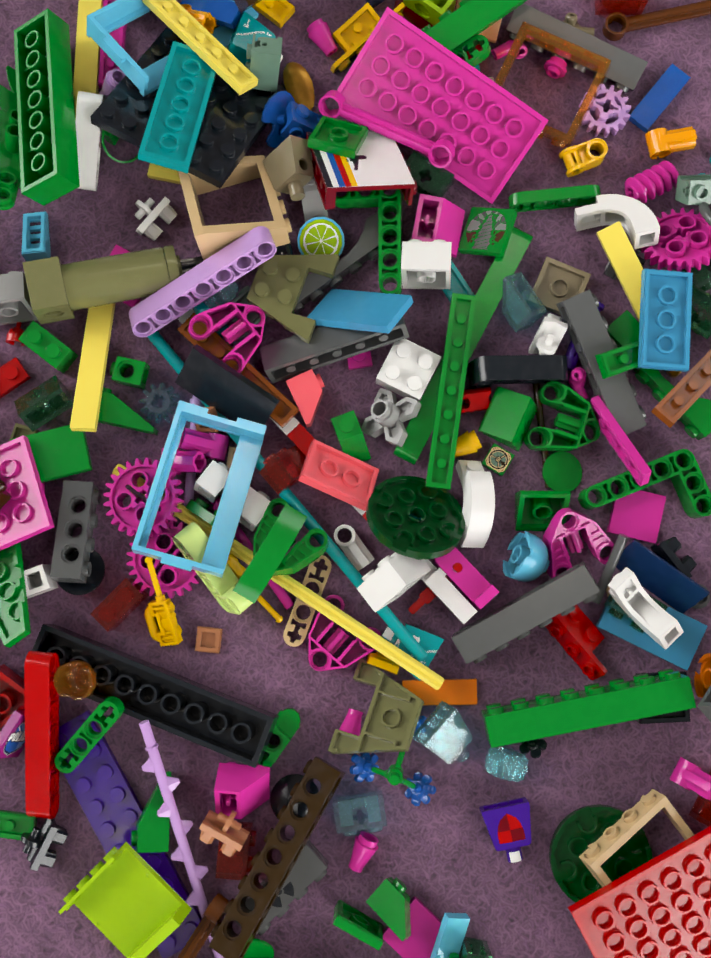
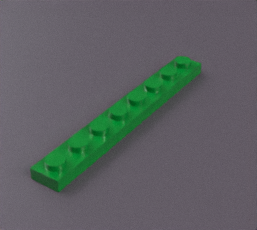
[425,293,477,490]

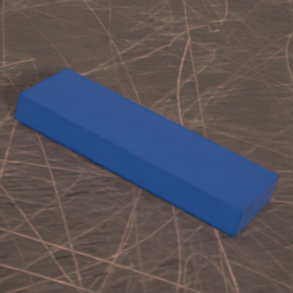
[180,0,244,29]
[629,64,691,133]

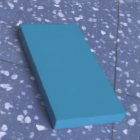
[638,269,693,372]
[307,289,414,334]
[596,596,707,671]

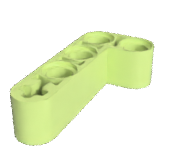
[172,522,253,615]

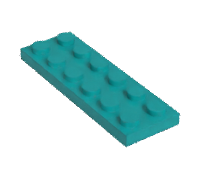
[138,41,216,174]

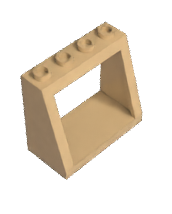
[178,155,292,260]

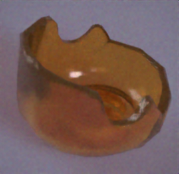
[54,660,96,701]

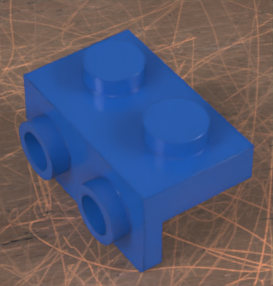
[281,100,323,139]

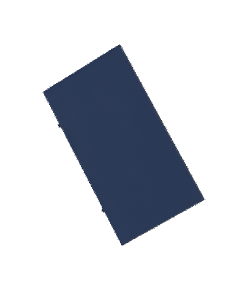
[616,539,710,614]

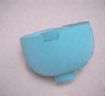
[503,531,549,582]

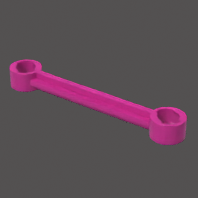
[318,90,455,168]

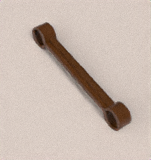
[602,0,711,41]
[177,893,230,958]

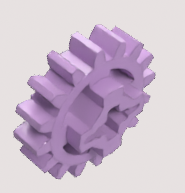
[578,84,631,138]

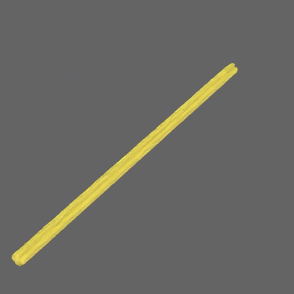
[112,464,444,690]

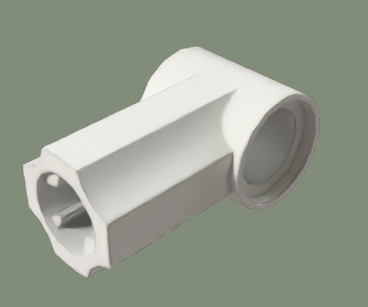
[334,525,375,571]

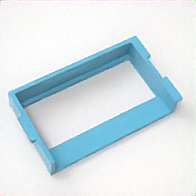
[87,0,259,97]
[131,400,267,578]

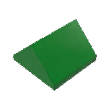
[478,387,538,451]
[515,490,571,531]

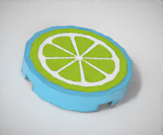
[297,216,345,256]

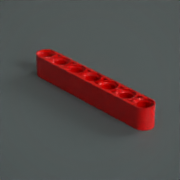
[24,651,59,819]

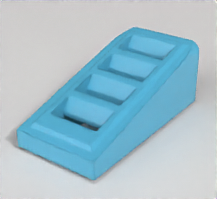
[22,211,51,261]

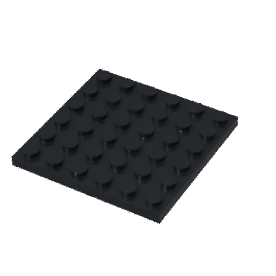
[90,28,286,188]

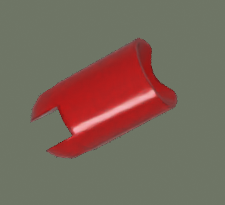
[461,386,491,413]

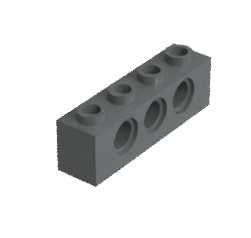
[50,480,101,584]

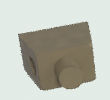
[263,135,314,201]

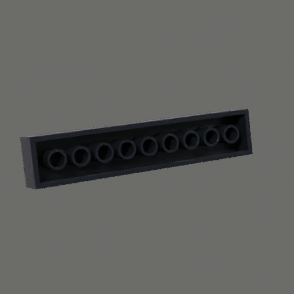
[23,624,279,768]

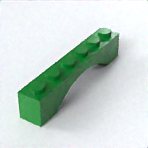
[607,310,711,440]

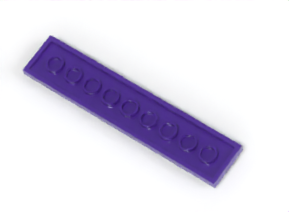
[59,710,202,958]

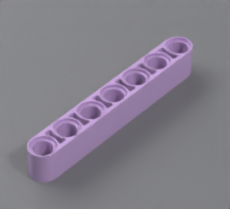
[128,226,276,338]

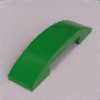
[233,504,307,603]

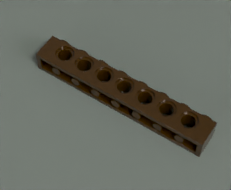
[209,757,345,958]

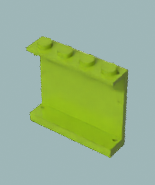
[58,842,192,958]

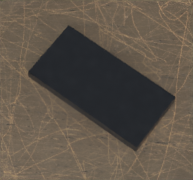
[175,344,280,425]

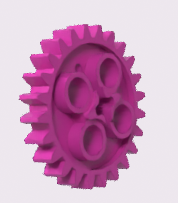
[641,208,711,273]
[103,458,185,538]
[126,520,200,599]

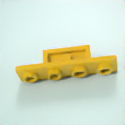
[330,2,405,73]

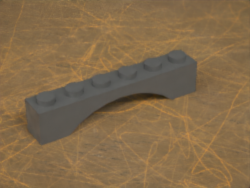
[293,212,403,315]

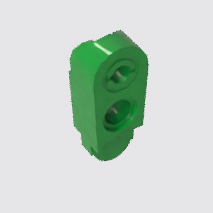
[243,708,301,768]

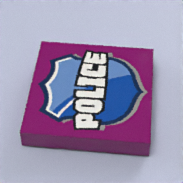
[0,710,25,759]

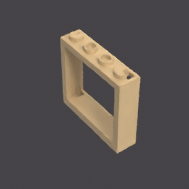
[579,789,694,887]

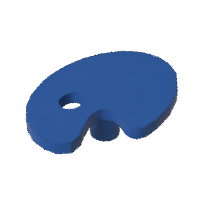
[261,91,295,148]

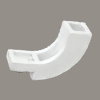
[574,194,660,249]
[455,460,495,548]
[608,567,684,650]

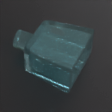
[412,701,472,764]

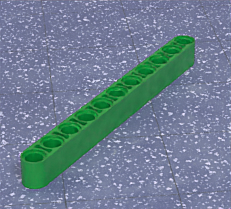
[393,227,533,465]

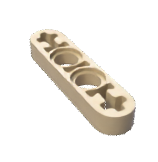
[283,555,332,647]

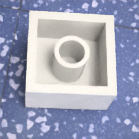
[401,239,452,289]
[376,339,441,402]
[357,552,431,613]

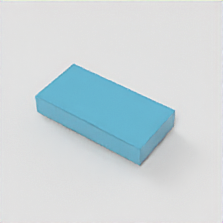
[430,913,470,958]

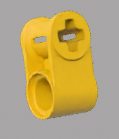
[559,138,608,177]

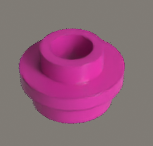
[544,56,567,79]

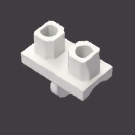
[134,197,177,241]
[528,313,568,355]

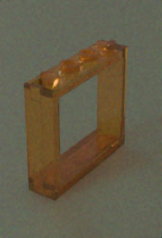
[495,22,611,149]

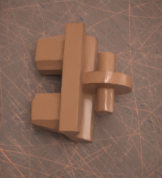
[199,810,250,857]

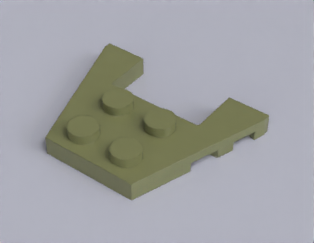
[247,254,340,343]
[328,658,424,754]

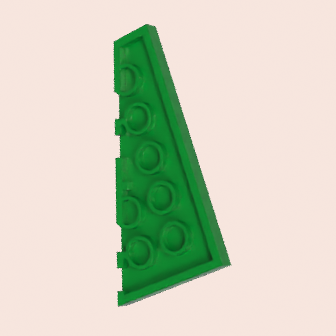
[0,542,31,648]

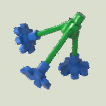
[350,716,436,806]

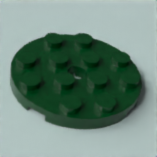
[366,476,465,560]
[549,804,652,903]

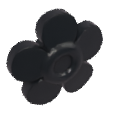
[519,739,547,759]

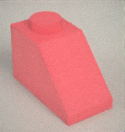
[286,369,325,428]

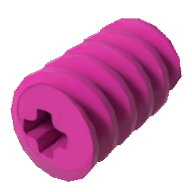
[624,160,679,204]

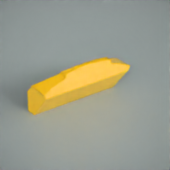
[367,652,400,675]

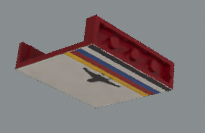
[306,130,417,210]

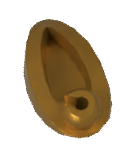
[283,62,315,111]

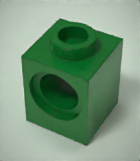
[110,356,150,390]

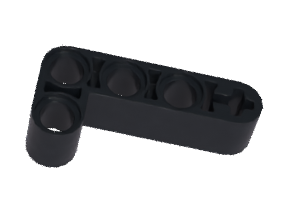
[468,355,568,389]

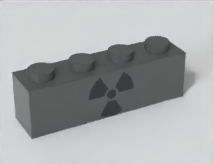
[236,840,328,936]

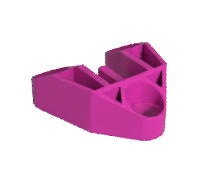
[188,302,265,373]
[543,508,614,579]
[309,595,381,671]

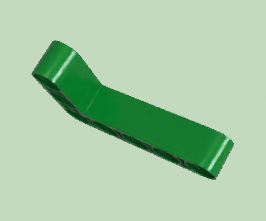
[335,189,402,294]
[578,449,711,519]

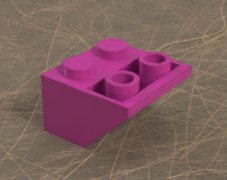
[411,194,465,257]
[214,762,270,819]

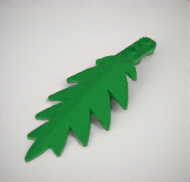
[0,66,21,210]

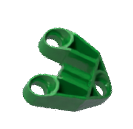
[524,381,601,452]
[253,498,329,576]

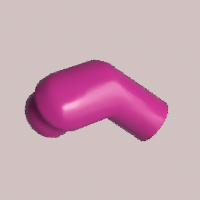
[491,40,528,61]
[568,367,589,399]

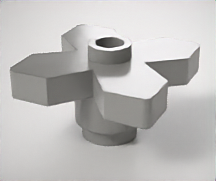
[361,388,422,447]

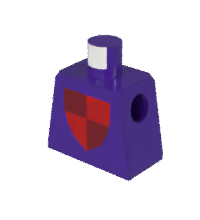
[479,797,531,863]

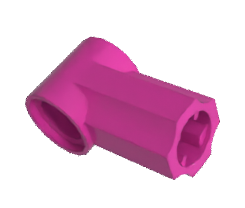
[178,428,230,461]
[161,448,207,475]
[669,757,711,801]

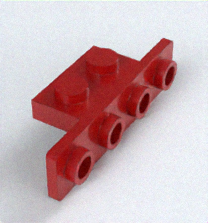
[545,604,608,680]

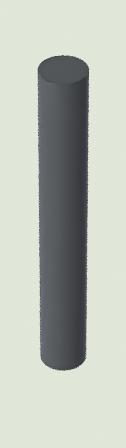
[592,533,629,604]

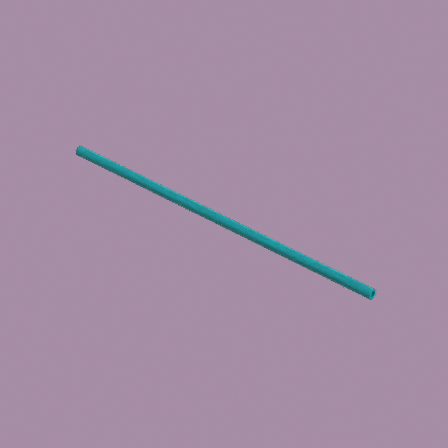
[147,331,428,662]

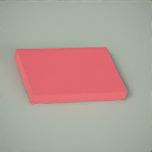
[298,439,379,511]

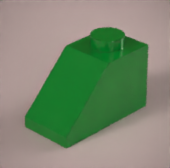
[331,410,371,462]
[366,877,411,941]

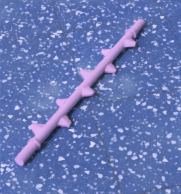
[139,720,224,958]

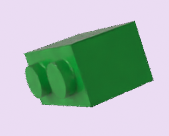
[18,320,79,374]

